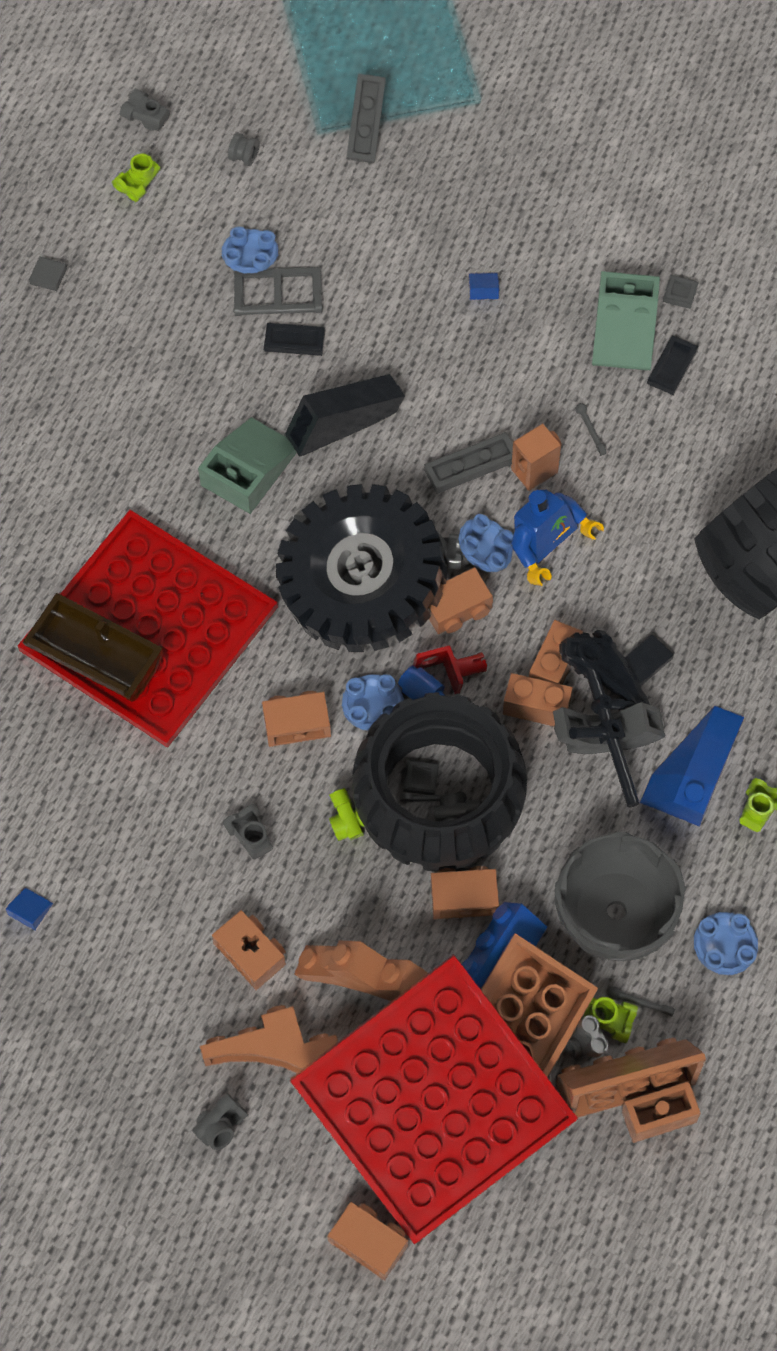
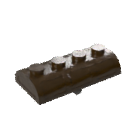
[23,593,163,702]

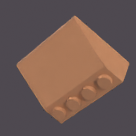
[481,933,598,1077]
[556,1038,706,1118]

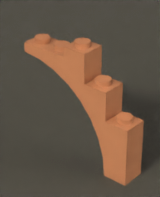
[294,940,428,1001]
[200,1005,338,1073]

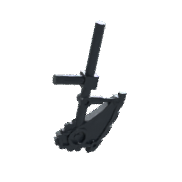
[559,630,650,808]

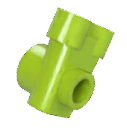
[112,154,160,202]
[739,778,777,832]
[329,788,365,841]
[581,997,638,1043]

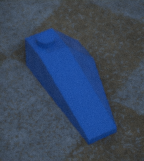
[640,706,744,826]

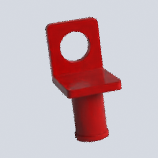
[413,645,487,694]

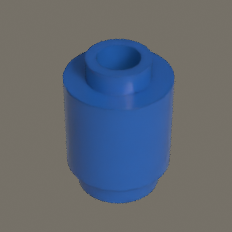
[398,665,445,700]

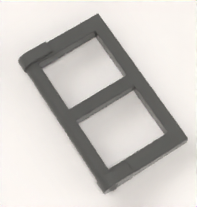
[233,267,323,316]

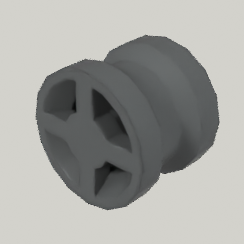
[228,132,260,166]

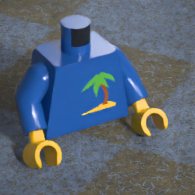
[511,489,604,586]

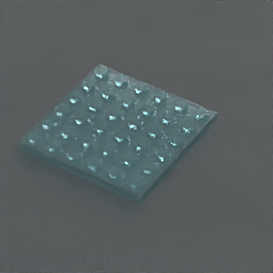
[283,0,481,135]

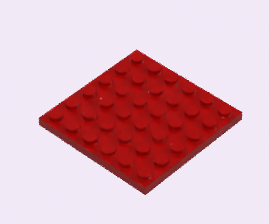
[17,510,278,748]
[290,954,578,1245]

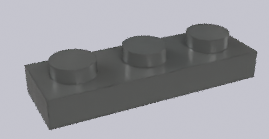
[346,73,386,163]
[424,432,513,494]

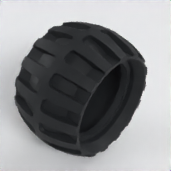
[694,468,777,620]
[352,692,527,871]

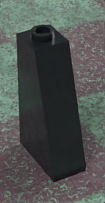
[285,374,405,457]

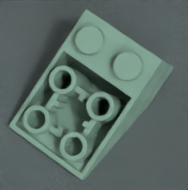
[592,271,660,371]
[198,417,297,514]

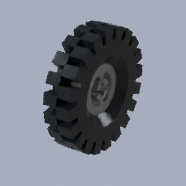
[276,484,448,652]

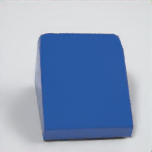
[469,273,499,300]
[5,888,53,930]

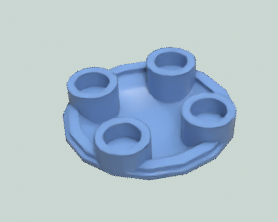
[222,227,278,273]
[458,514,514,572]
[341,674,404,731]
[694,912,758,975]

